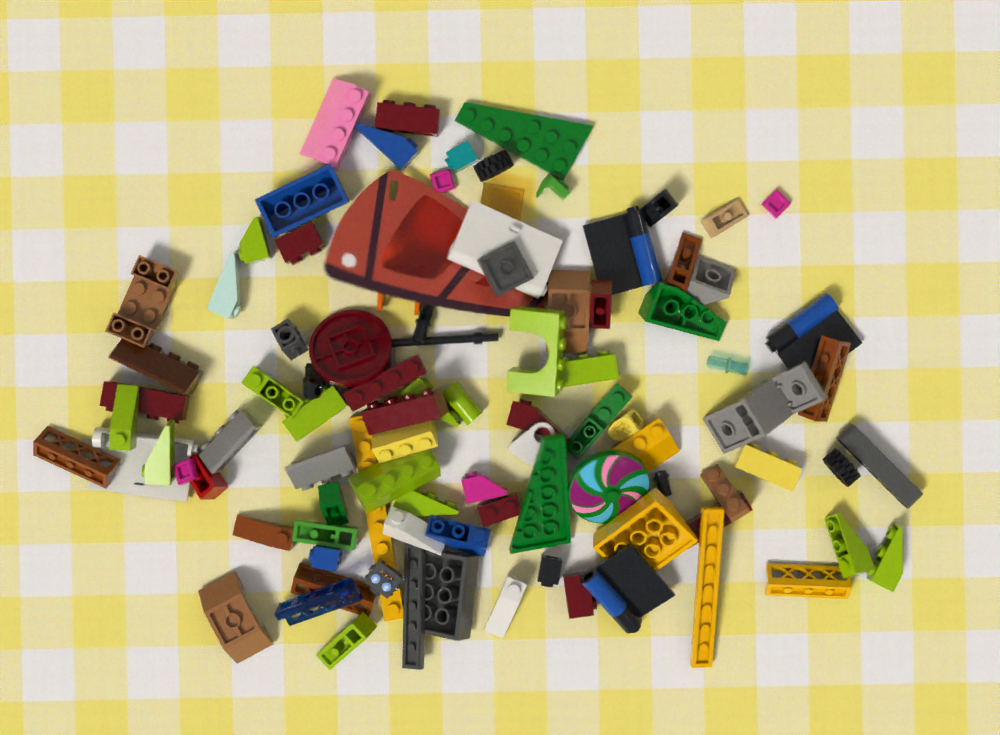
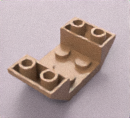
[105,255,178,348]
[545,269,590,354]
[198,571,274,664]

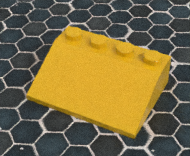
[593,488,698,571]

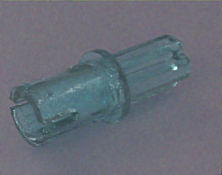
[706,355,749,376]

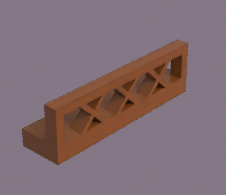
[798,335,851,422]
[33,426,120,489]
[290,562,376,617]

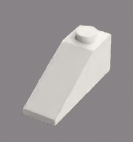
[383,506,445,555]
[484,573,527,638]

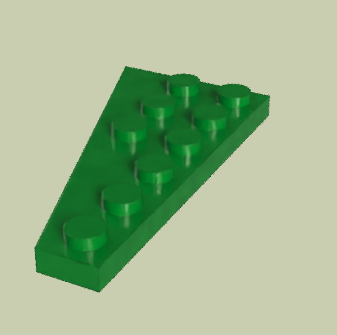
[455,102,593,181]
[509,433,571,554]

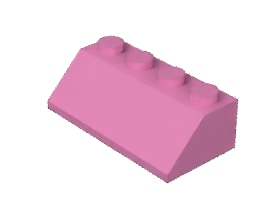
[300,78,371,171]

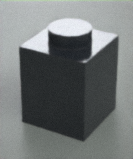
[537,554,562,587]

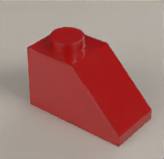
[190,453,229,500]

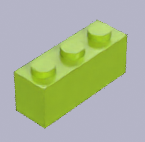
[561,350,619,387]
[282,385,349,442]

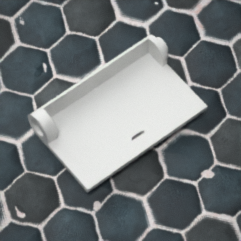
[446,200,563,299]
[88,427,199,502]

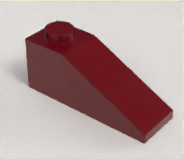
[506,398,571,442]

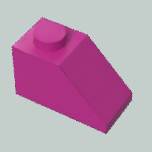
[461,471,507,504]

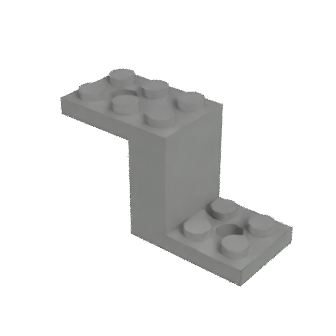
[703,362,827,454]

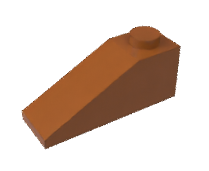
[664,232,702,292]
[233,515,295,551]

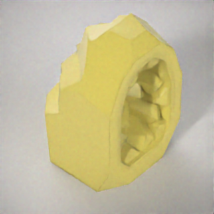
[608,409,644,441]

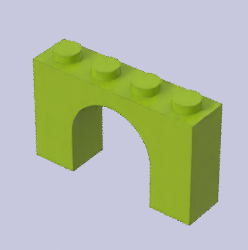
[506,306,567,397]

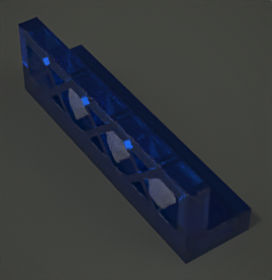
[274,577,363,626]

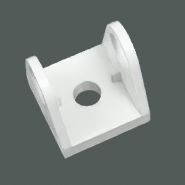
[507,422,555,467]

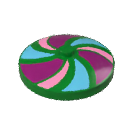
[568,450,650,524]

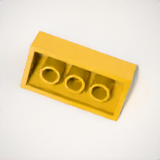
[608,417,680,472]

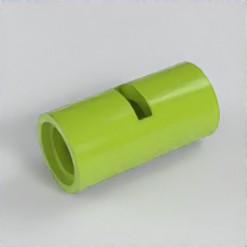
[443,381,483,425]

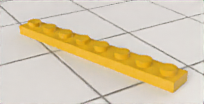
[690,507,725,668]

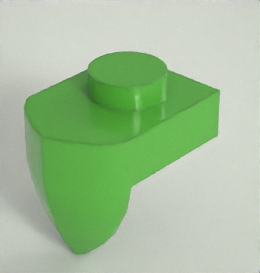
[536,174,570,201]

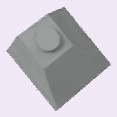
[685,255,736,305]

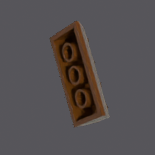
[108,339,203,395]

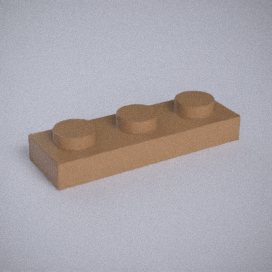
[700,464,750,523]

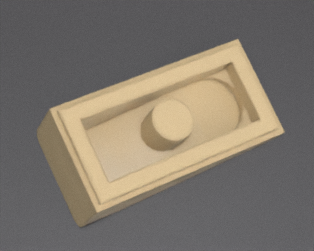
[701,198,749,238]

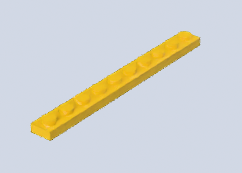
[349,416,404,621]

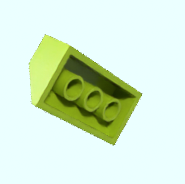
[347,449,441,514]

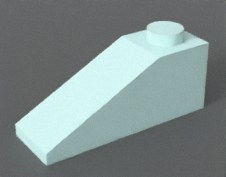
[206,252,242,319]

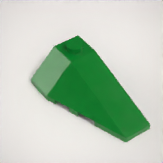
[638,282,727,341]

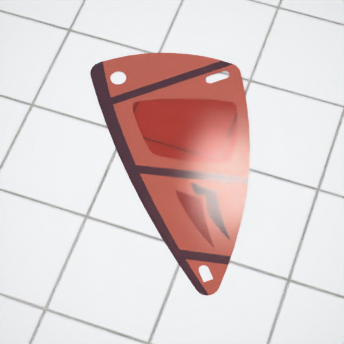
[324,170,548,317]

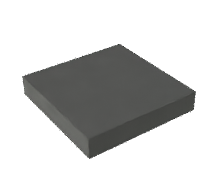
[477,241,534,298]

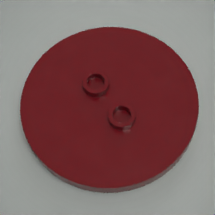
[309,310,393,387]

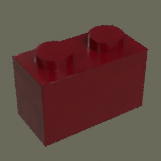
[274,222,325,265]
[589,279,612,329]
[477,492,521,527]
[563,572,597,619]

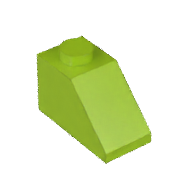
[238,217,272,265]

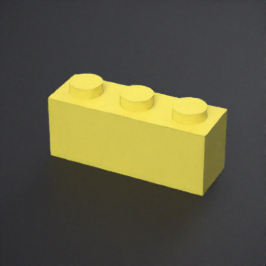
[372,420,438,464]
[732,442,803,492]

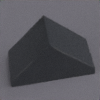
[641,189,678,227]

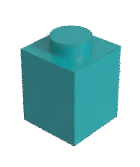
[445,140,478,173]

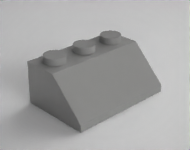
[199,409,262,474]
[285,444,357,491]

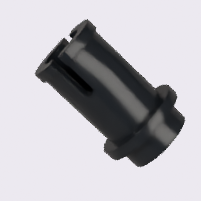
[653,470,672,497]

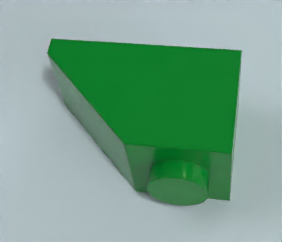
[318,482,349,525]

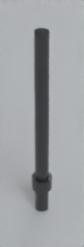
[392,332,499,347]

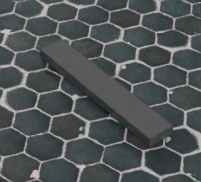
[402,543,426,670]

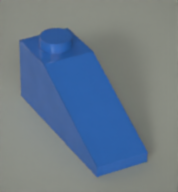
[355,124,419,171]

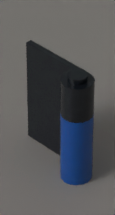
[583,206,663,295]
[765,293,862,370]
[580,543,675,634]

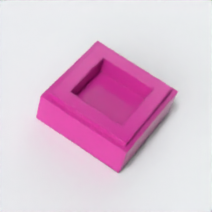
[430,169,456,193]
[761,189,791,219]
[173,458,199,485]

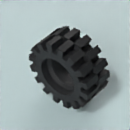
[473,150,514,182]
[823,448,861,487]

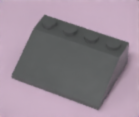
[425,550,479,641]

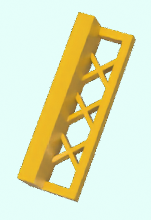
[765,563,852,599]

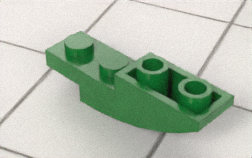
[565,383,633,460]

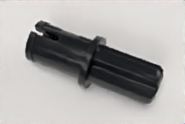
[412,304,434,344]

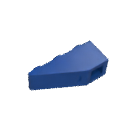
[425,515,491,557]

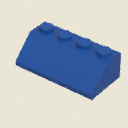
[254,164,350,238]

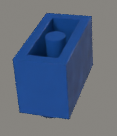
[309,545,343,571]

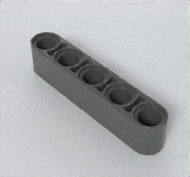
[836,423,923,509]

